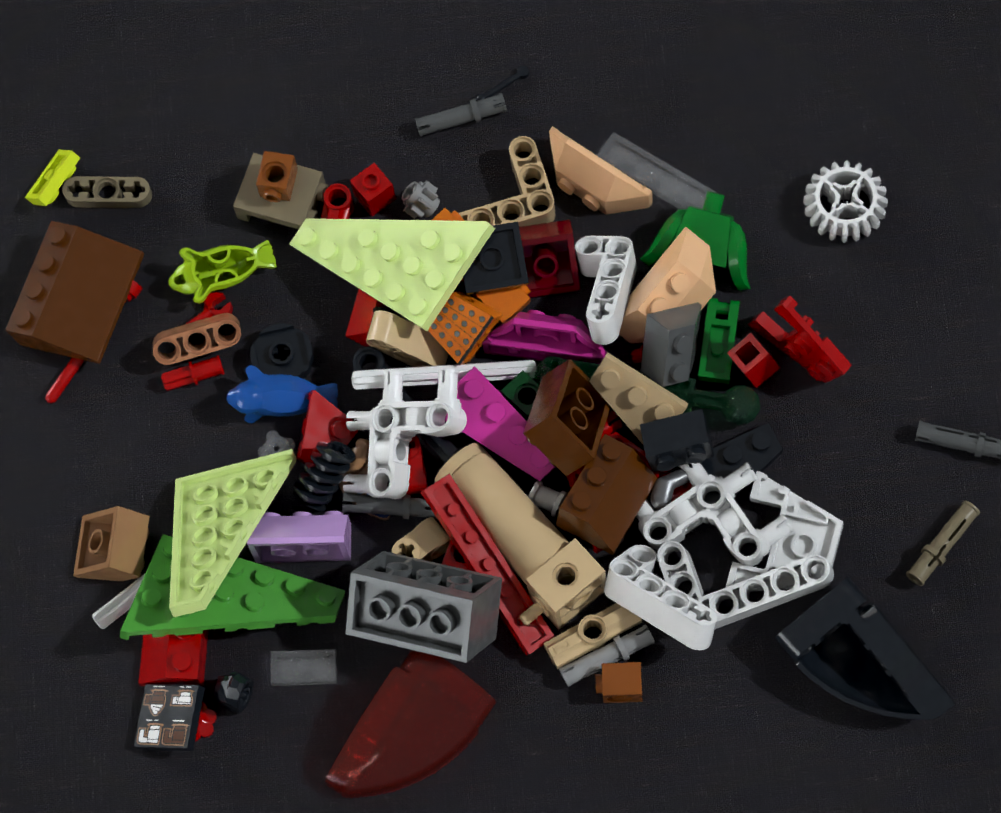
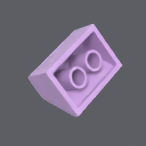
[247,511,351,563]

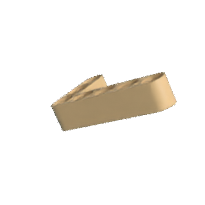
[458,136,556,227]

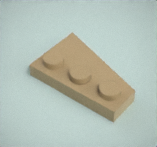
[589,352,688,445]

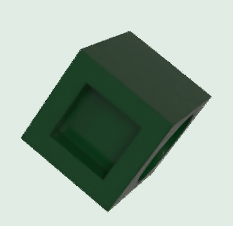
[501,370,539,421]

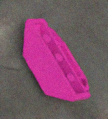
[482,310,607,368]

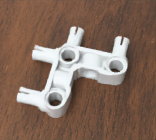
[343,369,467,499]
[636,462,795,566]

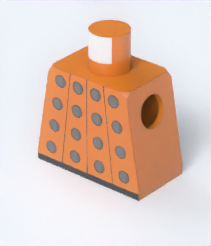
[428,291,503,365]

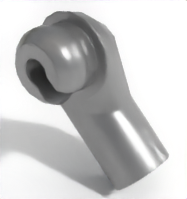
[650,469,688,511]

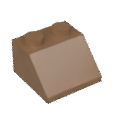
[73,506,150,582]

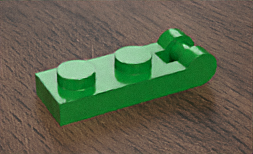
[698,298,740,384]

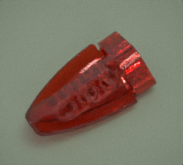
[325,650,497,798]

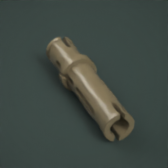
[906,500,980,586]

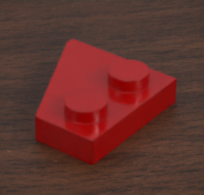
[297,390,358,464]

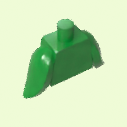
[639,191,751,290]

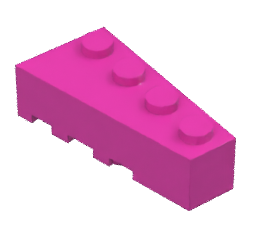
[445,366,555,481]

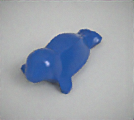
[226,365,338,423]

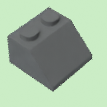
[640,302,702,387]

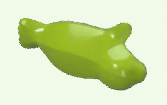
[168,240,277,303]

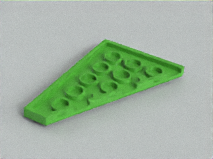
[120,534,345,640]

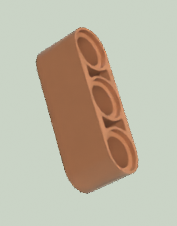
[153,313,241,365]

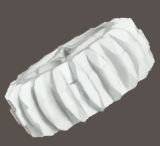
[803,160,888,243]

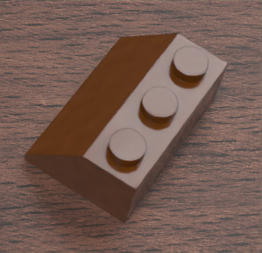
[556,434,658,555]

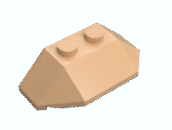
[549,126,652,215]
[619,226,716,344]

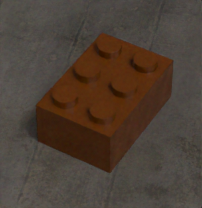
[523,359,610,476]

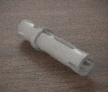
[559,624,655,687]

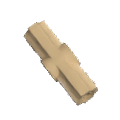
[543,603,642,669]

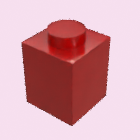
[727,333,780,388]

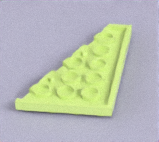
[289,218,495,331]
[169,449,296,617]

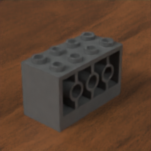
[346,551,502,663]

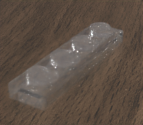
[597,132,717,209]

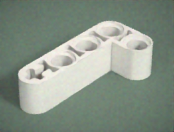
[575,235,637,345]
[604,545,717,650]

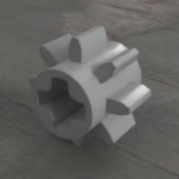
[402,180,440,219]

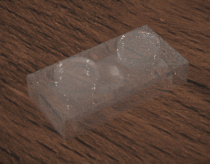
[271,649,337,686]

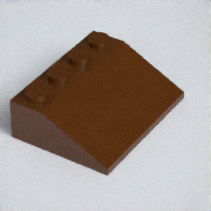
[5,221,145,364]

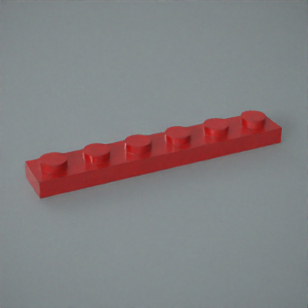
[420,473,555,655]

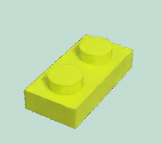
[25,149,80,206]

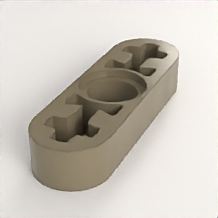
[62,176,152,208]

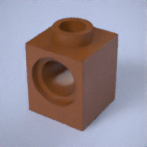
[256,151,298,202]
[595,662,642,703]

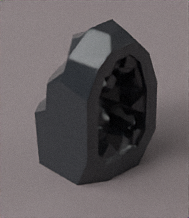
[214,671,254,714]

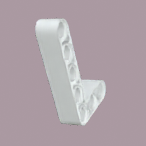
[657,541,834,629]

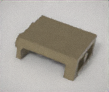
[233,153,328,230]

